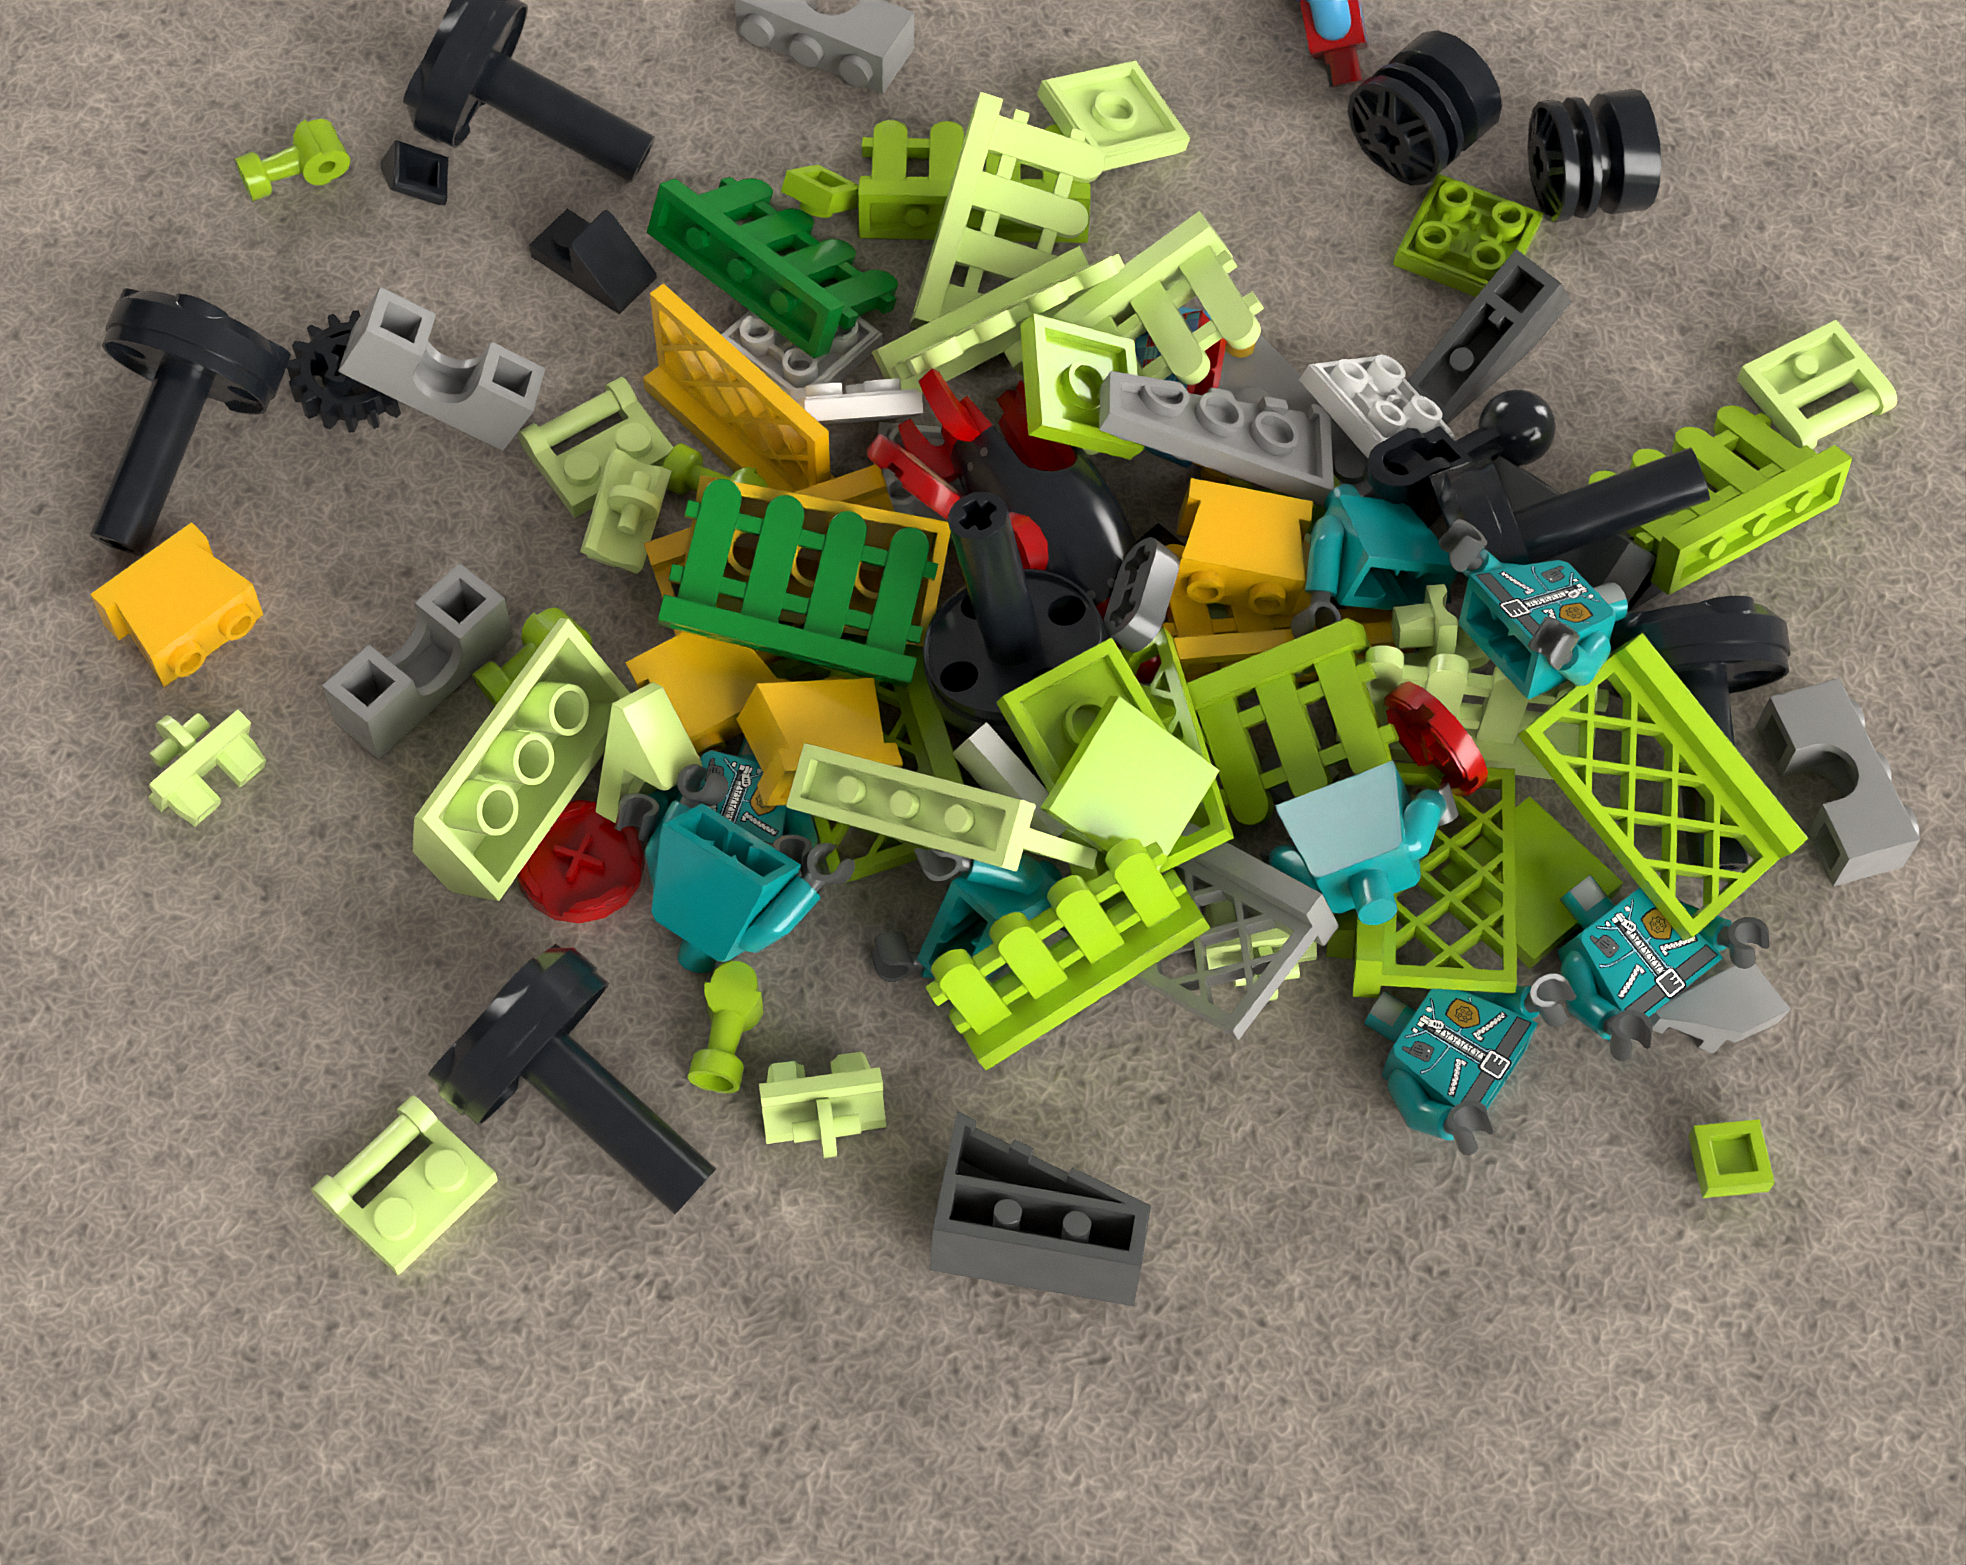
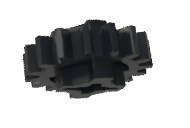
[287,310,401,432]

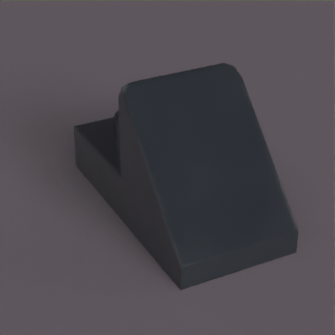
[529,209,657,314]

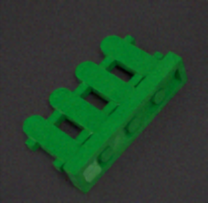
[646,176,898,359]
[658,479,939,688]

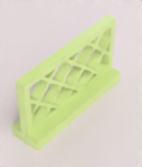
[786,743,1098,872]

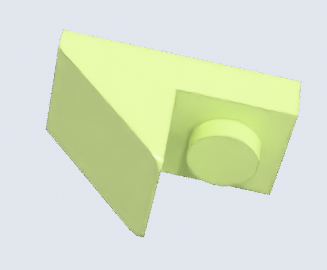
[595,682,702,823]

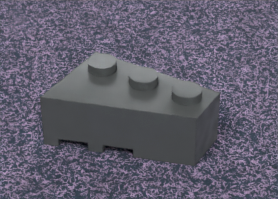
[930,1111,1151,1307]

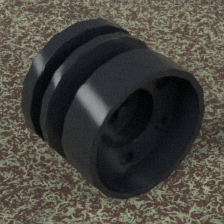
[1347,30,1502,186]
[1527,89,1661,222]

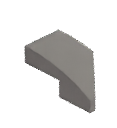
[1649,964,1791,1054]

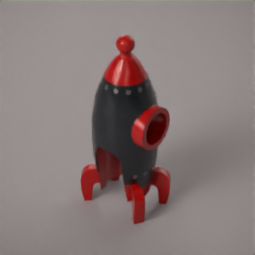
[898,368,1162,685]

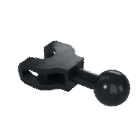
[1363,389,1556,528]

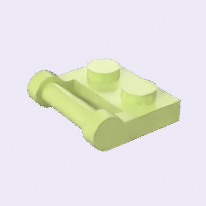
[1737,320,1897,449]
[517,376,673,518]
[311,1095,498,1275]

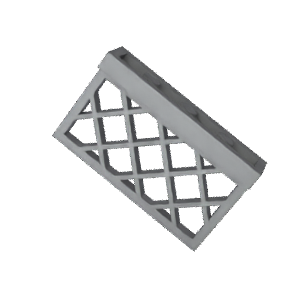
[1055,822,1339,1040]

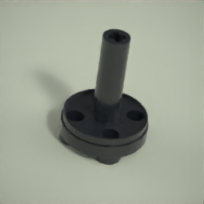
[403,0,655,182]
[90,288,291,556]
[1429,447,1710,584]
[923,492,1108,743]
[1606,596,1791,871]
[428,943,717,1214]

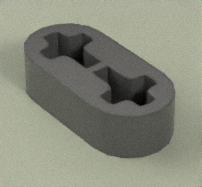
[1103,537,1180,653]

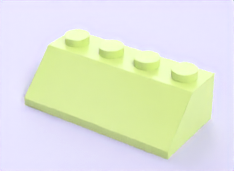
[412,618,631,901]

